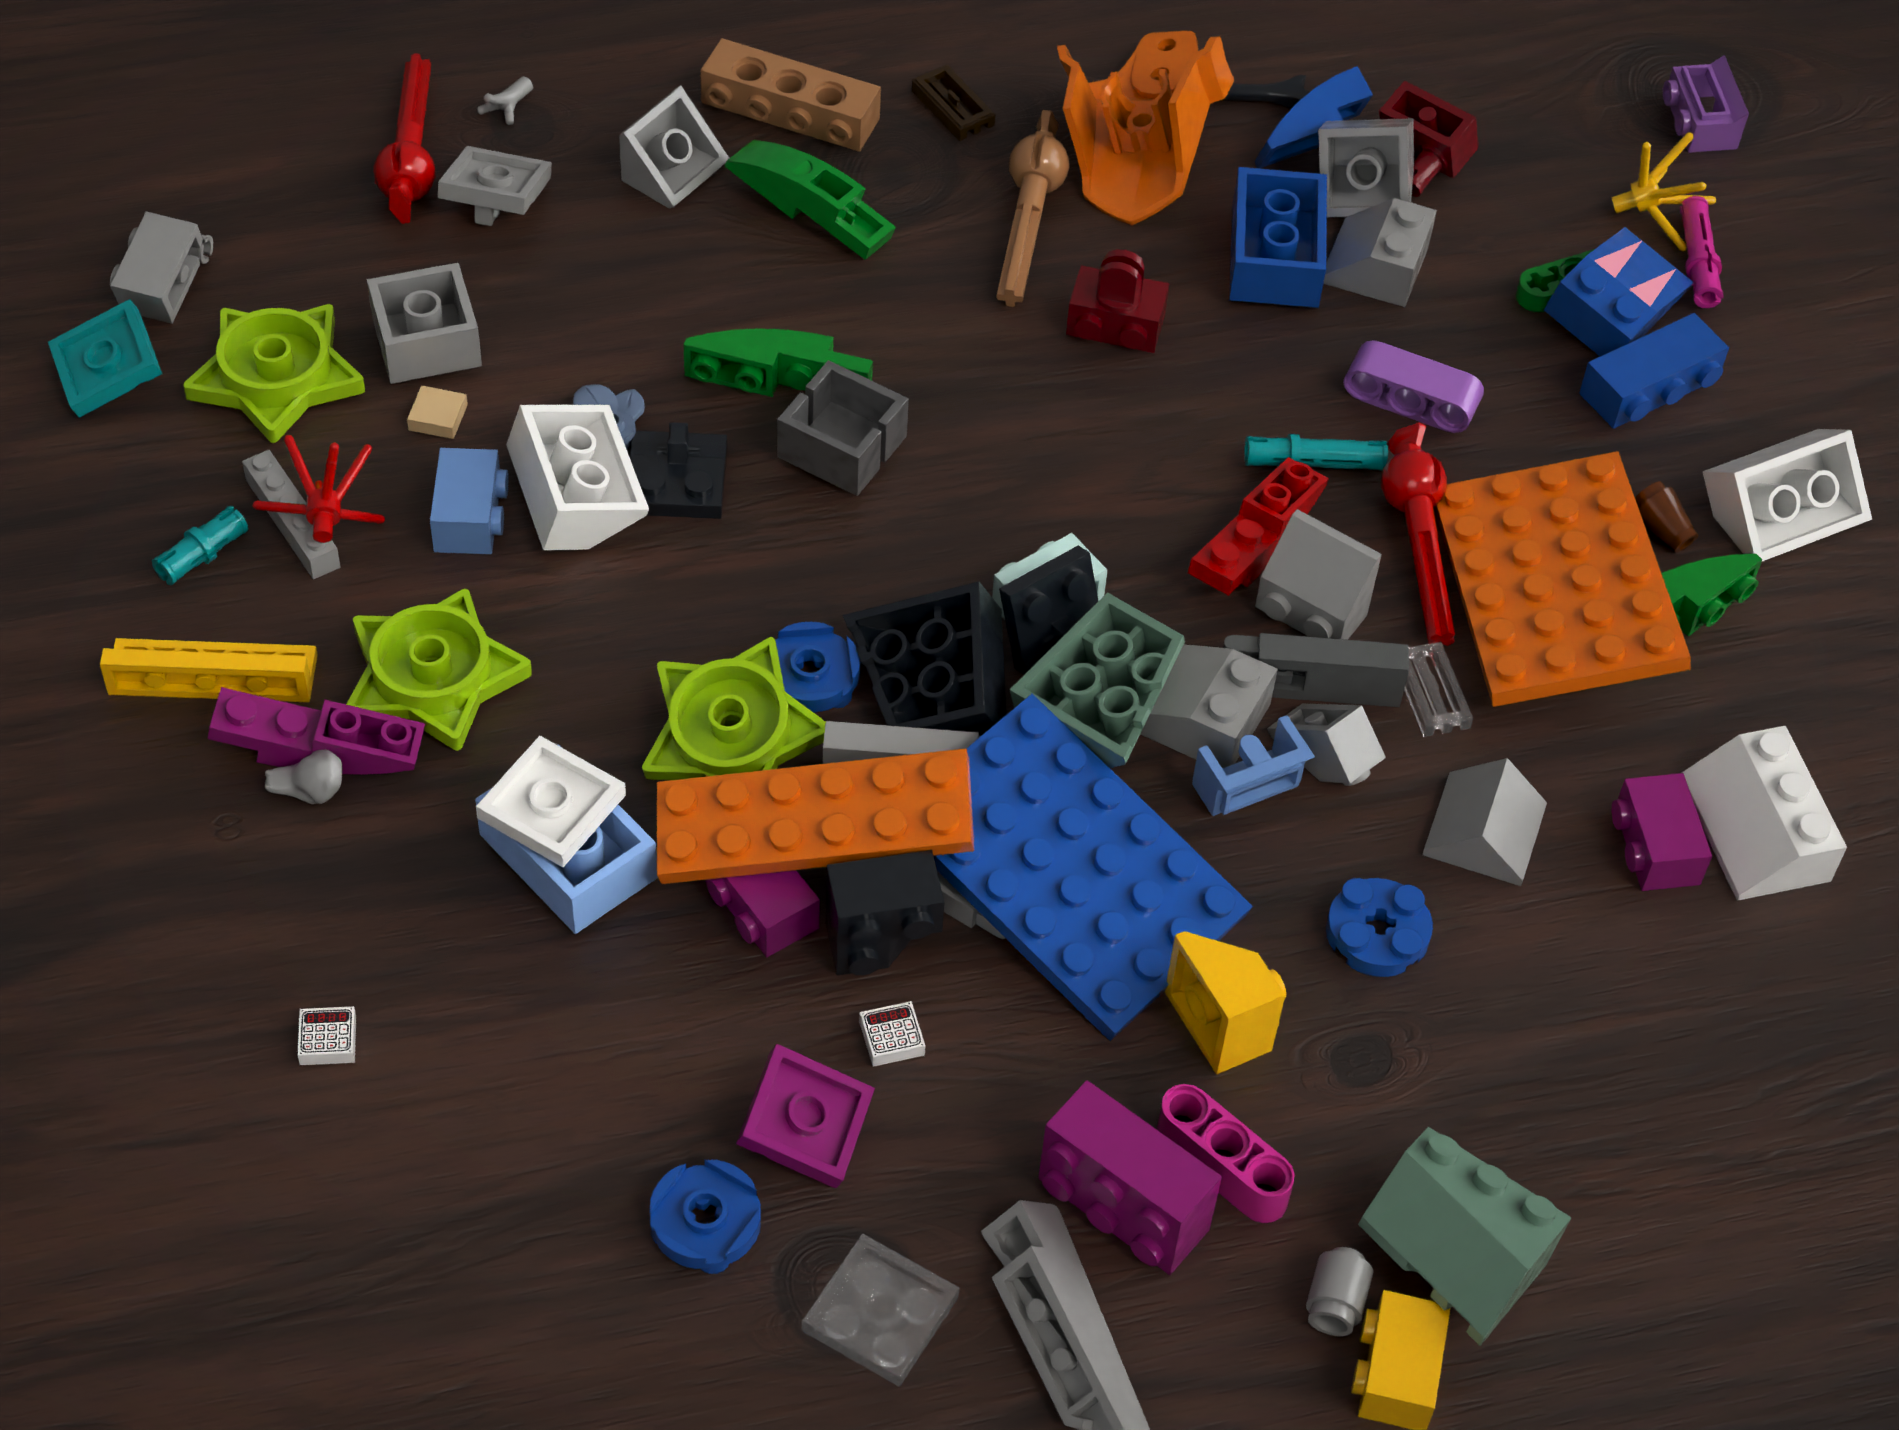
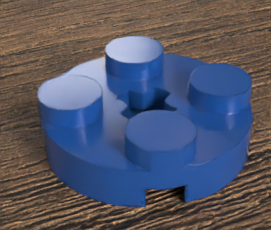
[775,622,860,712]
[1326,878,1433,977]
[650,1160,761,1274]

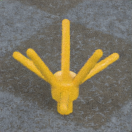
[1612,132,1716,251]

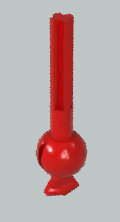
[373,54,436,224]
[1381,422,1455,647]

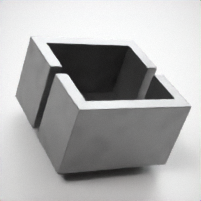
[777,360,909,496]

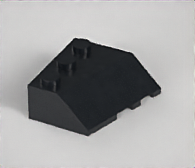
[842,581,1006,737]

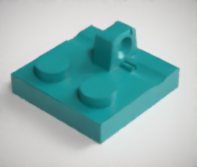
[48,299,162,417]

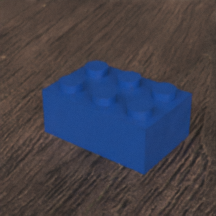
[1229,167,1327,308]

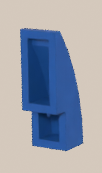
[1254,66,1373,169]

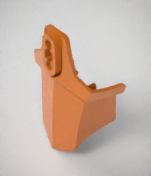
[1057,31,1234,225]

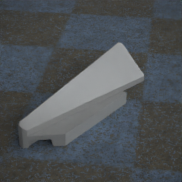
[981,1200,1150,1430]

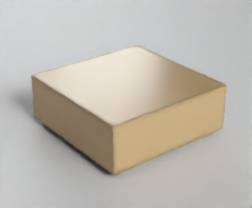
[407,385,468,439]

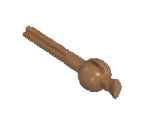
[996,110,1069,307]

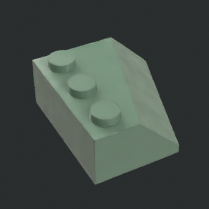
[1010,592,1185,768]
[1358,1127,1572,1346]

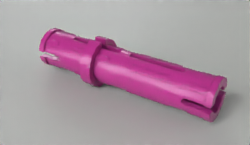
[1680,196,1723,308]

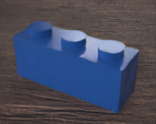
[1579,313,1729,429]

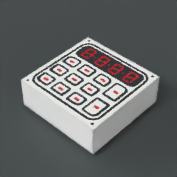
[859,1001,925,1067]
[298,1006,356,1065]

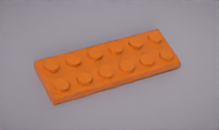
[657,748,974,884]

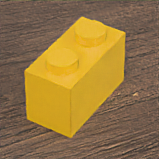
[1351,1290,1451,1430]

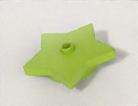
[183,304,365,443]
[346,588,532,751]
[642,637,826,780]

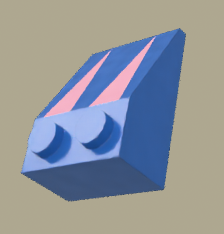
[1544,227,1694,356]

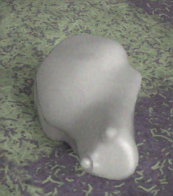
[265,749,342,804]

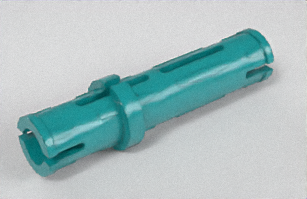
[1244,434,1388,471]

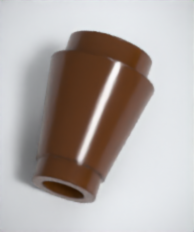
[1635,481,1699,553]

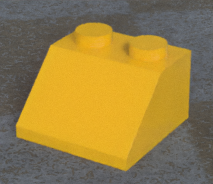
[1165,931,1286,1075]

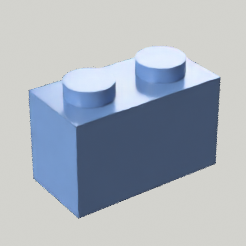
[430,448,508,554]

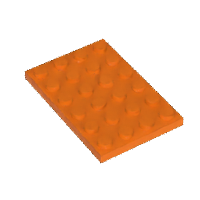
[1435,451,1691,707]

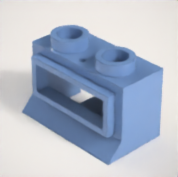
[1192,715,1315,816]

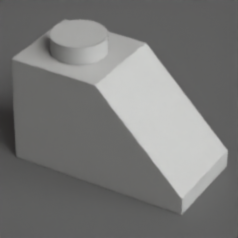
[1267,703,1386,786]

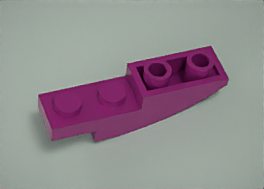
[208,687,425,775]

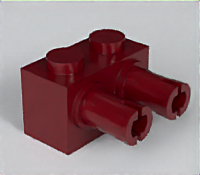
[1379,80,1478,198]

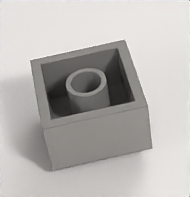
[367,263,482,384]

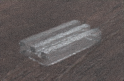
[1404,642,1473,737]

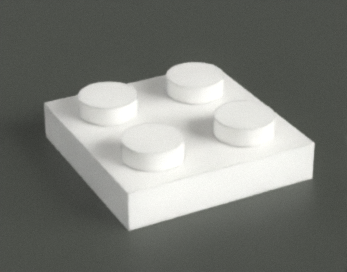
[476,736,626,867]

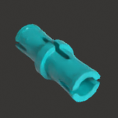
[152,506,249,585]

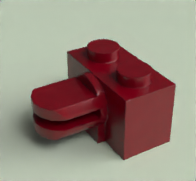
[1066,249,1170,353]

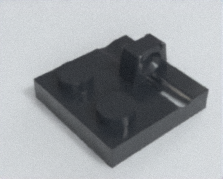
[630,422,727,519]
[999,545,1098,675]

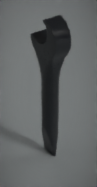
[1223,75,1309,109]

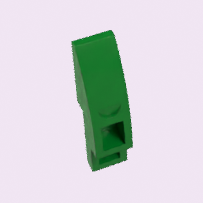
[725,140,896,260]
[684,329,873,397]
[1661,553,1763,636]

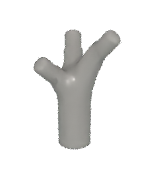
[477,77,533,125]

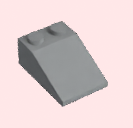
[1140,644,1278,768]

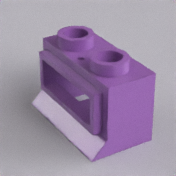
[1663,55,1749,153]

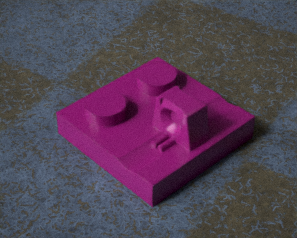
[736,1043,875,1189]

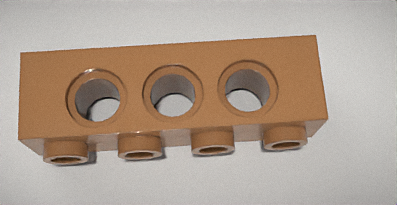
[700,38,881,152]

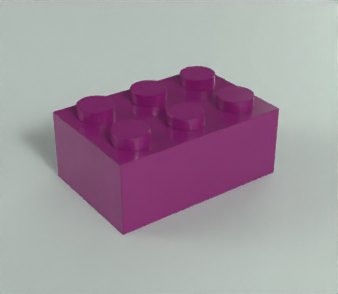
[1038,1080,1222,1275]

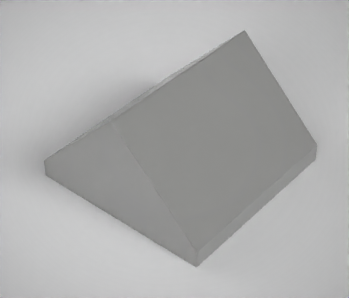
[619,86,729,209]
[1422,758,1547,886]

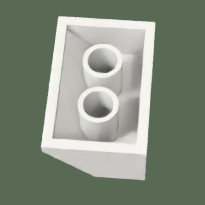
[506,405,649,550]
[1703,429,1872,561]
[1682,726,1847,901]

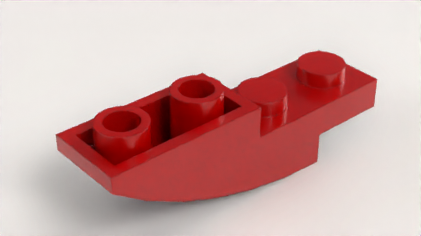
[1187,457,1329,596]

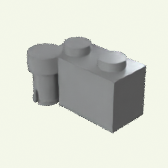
[110,211,213,324]

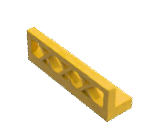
[100,638,318,702]

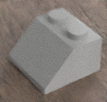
[1319,118,1414,217]
[1324,198,1437,307]
[1255,509,1382,640]

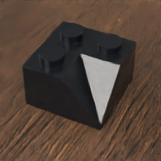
[825,850,945,975]

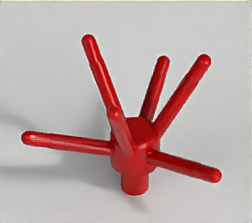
[252,435,385,543]

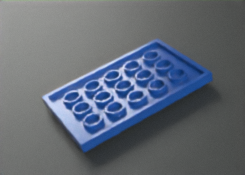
[934,694,1253,1041]

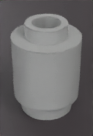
[1306,1247,1373,1336]

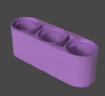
[1343,341,1484,433]

